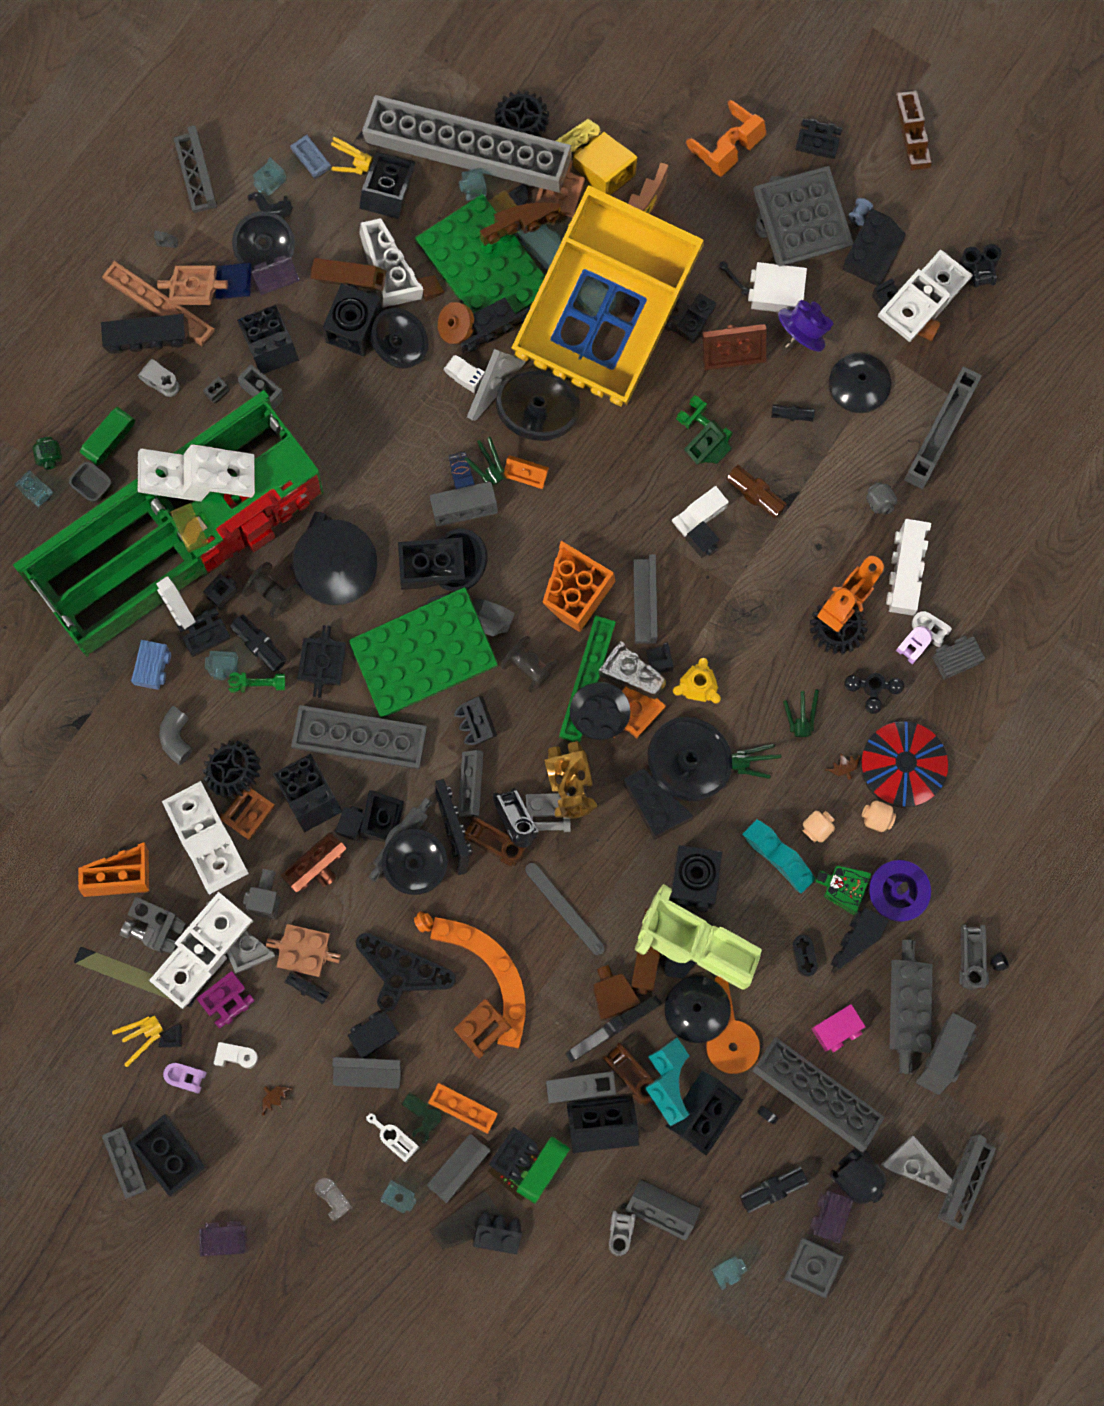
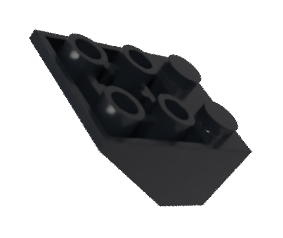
[237,305,299,374]
[273,753,343,833]
[830,908,889,973]

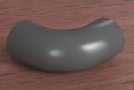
[159,706,193,765]

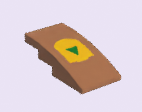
[628,163,669,214]

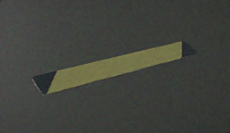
[74,947,197,1007]

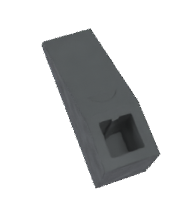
[546,1072,616,1103]

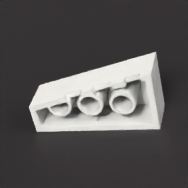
[359,218,423,308]
[886,519,931,616]

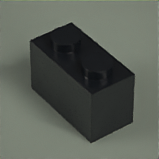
[347,1011,400,1059]

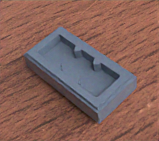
[290,135,331,179]

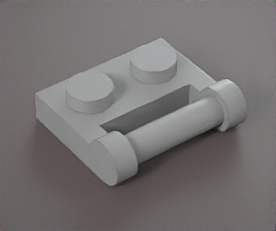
[526,793,570,832]

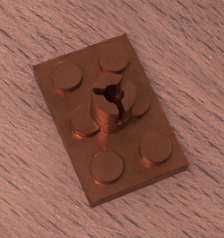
[703,324,766,370]
[280,832,347,893]

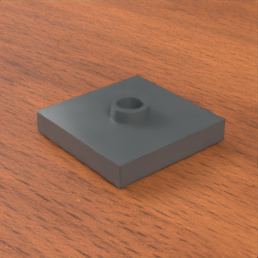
[784,1237,844,1299]

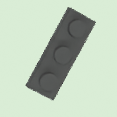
[458,750,484,817]
[102,1127,148,1199]

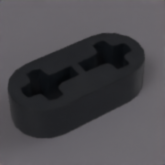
[792,935,818,977]

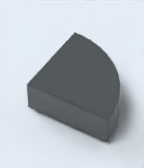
[154,231,178,248]

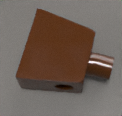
[593,965,640,1021]

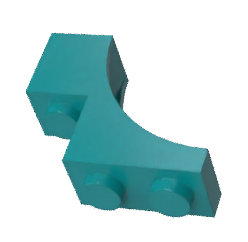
[742,819,816,894]
[646,1038,689,1126]

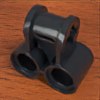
[959,244,1002,288]

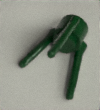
[465,437,506,486]
[783,689,819,737]
[732,744,782,779]

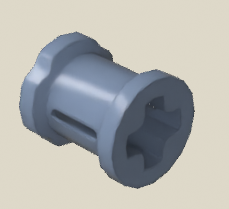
[848,198,873,226]

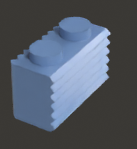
[131,640,171,690]

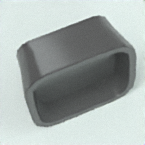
[69,462,111,503]

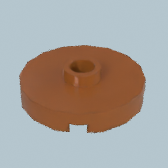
[438,302,474,344]

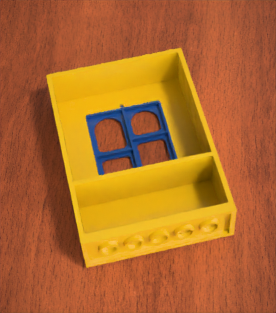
[512,185,704,407]

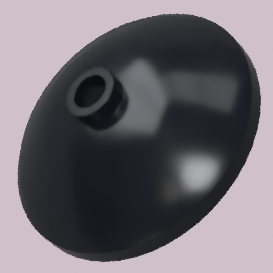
[232,211,295,275]
[370,308,428,369]
[829,353,892,413]
[439,529,488,592]
[381,829,448,895]
[664,976,731,1043]

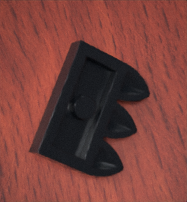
[454,696,497,745]
[488,1127,539,1180]
[472,1211,522,1254]

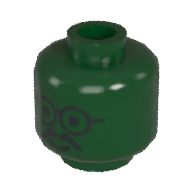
[32,437,62,470]

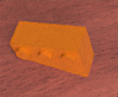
[78,842,149,897]

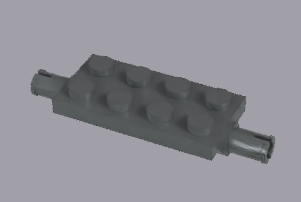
[890,940,933,1074]

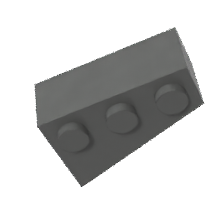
[915,1013,976,1095]

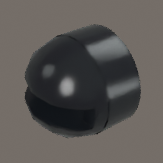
[990,952,1009,971]

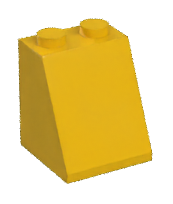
[573,132,637,196]

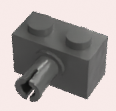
[243,869,281,919]

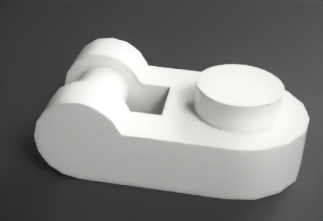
[912,612,952,647]

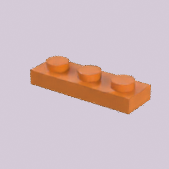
[428,1083,498,1134]

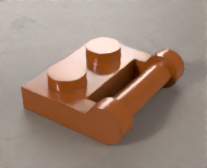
[219,787,275,841]
[454,999,512,1059]

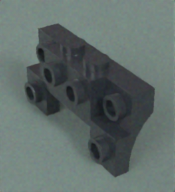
[623,293,717,344]

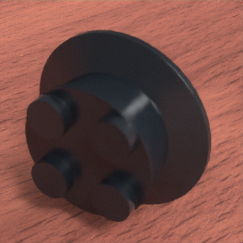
[570,682,631,740]

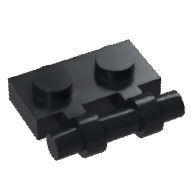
[795,118,843,160]
[177,607,231,657]

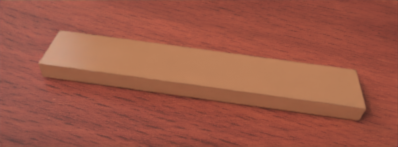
[102,261,215,347]

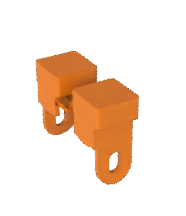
[686,100,766,177]
[817,556,884,632]

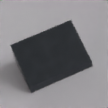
[360,790,404,842]

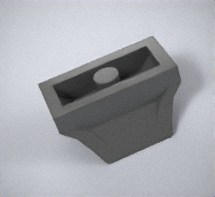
[473,598,515,637]

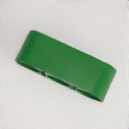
[80,407,135,466]
[516,1136,571,1204]

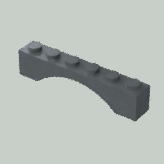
[904,366,982,490]

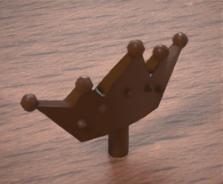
[825,753,861,780]
[262,1086,293,1116]

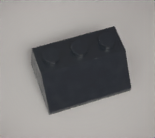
[842,209,906,286]
[665,1071,743,1156]
[567,1095,639,1153]

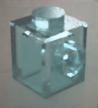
[459,168,486,201]
[205,651,238,680]

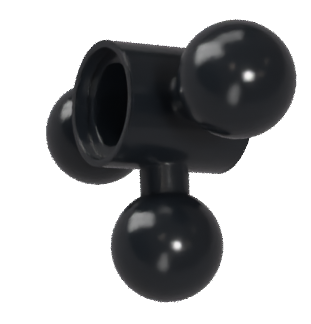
[844,673,904,714]

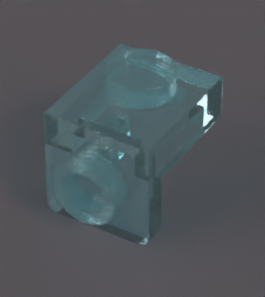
[15,471,53,508]

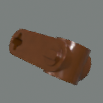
[464,816,526,867]
[602,1042,656,1106]

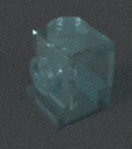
[253,157,286,196]
[380,1180,417,1214]
[710,1256,748,1290]

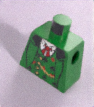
[815,866,871,915]

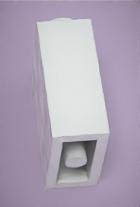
[748,262,807,312]

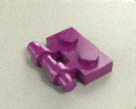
[196,971,255,1029]

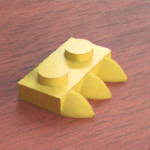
[556,119,601,152]

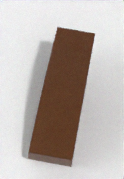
[896,91,932,170]

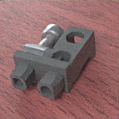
[120,897,187,953]

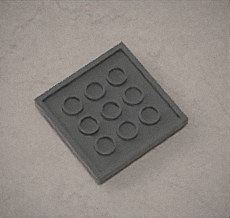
[753,166,853,267]

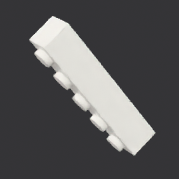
[156,576,196,629]

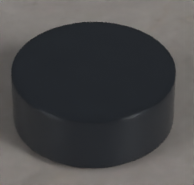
[757,1105,780,1125]

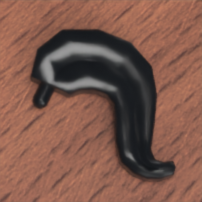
[247,192,293,219]

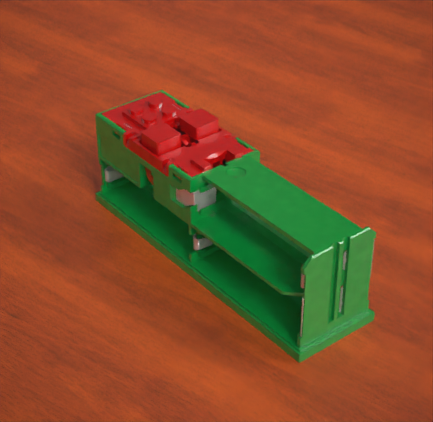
[13,390,324,657]

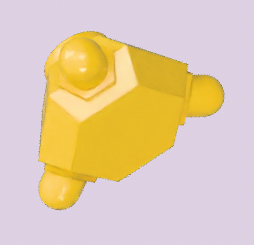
[673,658,721,704]

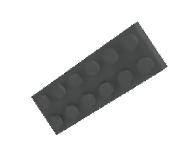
[291,705,427,770]

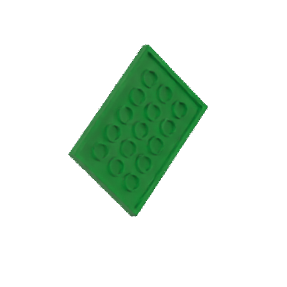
[415,194,545,314]
[349,587,499,719]

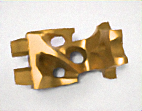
[545,741,597,819]

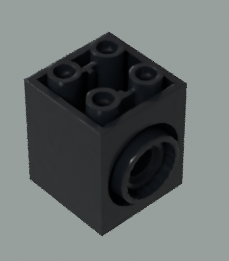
[322,283,382,357]
[669,845,722,912]

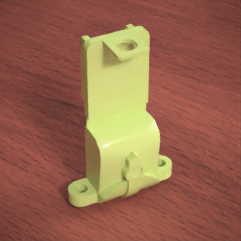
[635,884,762,990]

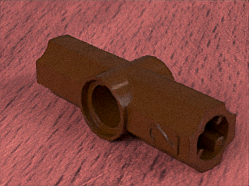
[726,465,787,519]

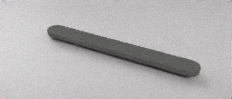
[525,863,604,955]

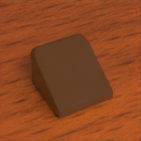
[416,275,444,302]

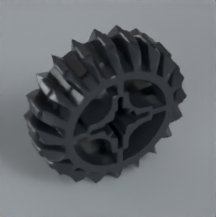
[494,89,549,137]
[810,598,868,655]
[202,740,262,799]

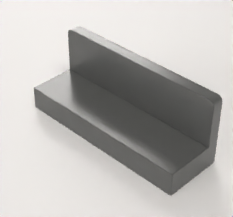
[430,482,498,527]
[333,1057,401,1089]
[427,1134,490,1203]
[625,1179,700,1241]

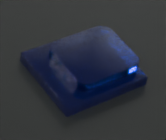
[216,263,251,300]

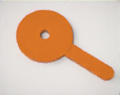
[706,976,760,1074]

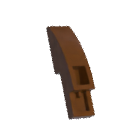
[480,202,561,246]

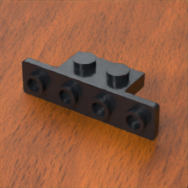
[460,298,531,353]

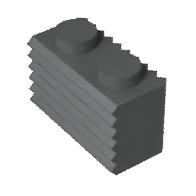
[238,365,284,411]
[932,636,985,680]

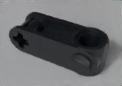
[493,788,539,848]

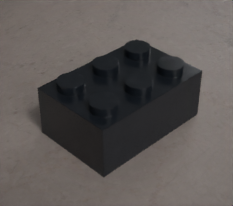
[129,1114,209,1197]

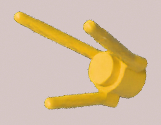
[331,137,373,175]
[112,1015,163,1067]

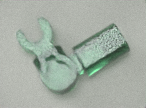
[401,1092,442,1144]

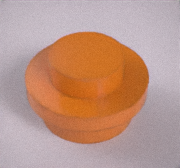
[414,911,434,933]

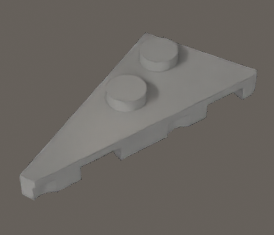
[467,349,526,421]
[206,901,275,974]
[881,1136,966,1198]

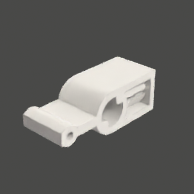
[672,486,729,537]
[366,1113,419,1162]

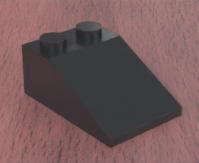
[359,152,416,219]
[398,538,465,590]

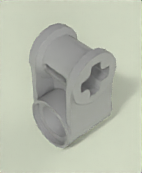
[138,359,179,397]
[609,1210,635,1256]

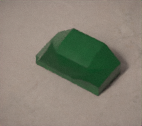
[684,420,731,465]

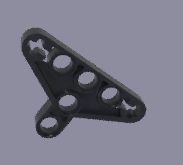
[356,933,456,1012]
[565,995,662,1063]

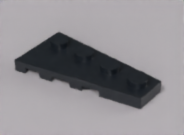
[434,779,472,875]

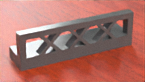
[173,125,217,213]
[633,554,658,644]
[937,1135,996,1230]

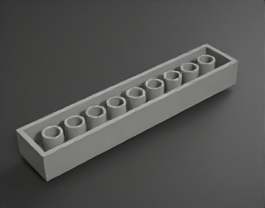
[362,95,572,193]

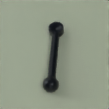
[719,261,749,296]

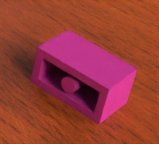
[811,1004,865,1052]

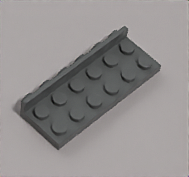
[752,1037,885,1153]

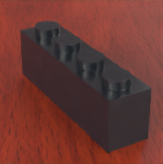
[101,314,190,354]

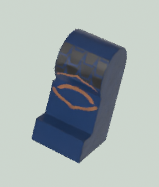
[448,451,474,489]

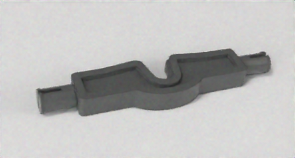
[368,798,432,882]

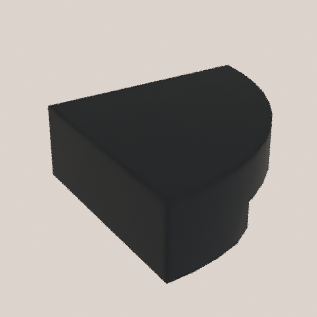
[508,183,528,206]
[159,1024,182,1048]

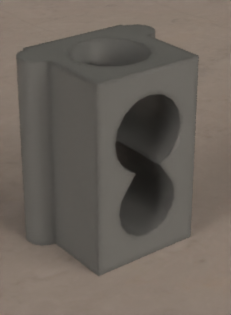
[203,377,229,404]

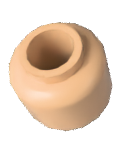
[862,801,896,832]
[803,810,835,843]

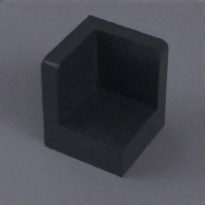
[646,642,674,675]
[659,955,696,979]

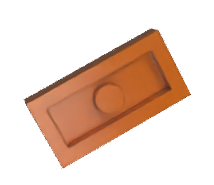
[504,455,549,489]

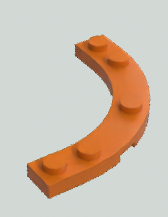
[430,917,526,1049]

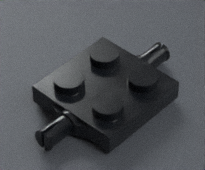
[297,625,347,698]

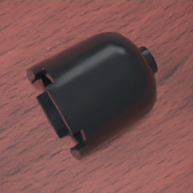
[829,1149,887,1204]

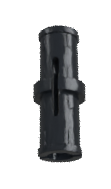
[771,404,815,422]
[284,971,330,1005]

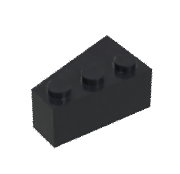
[623,769,694,840]

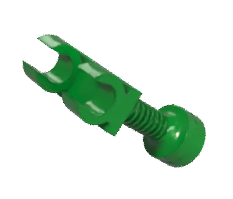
[676,395,733,441]
[228,672,285,693]

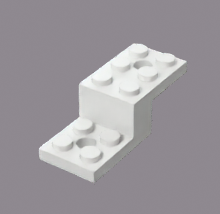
[878,249,972,342]
[138,444,255,501]
[162,781,249,894]
[149,892,253,1010]

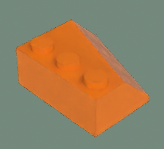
[543,541,616,632]

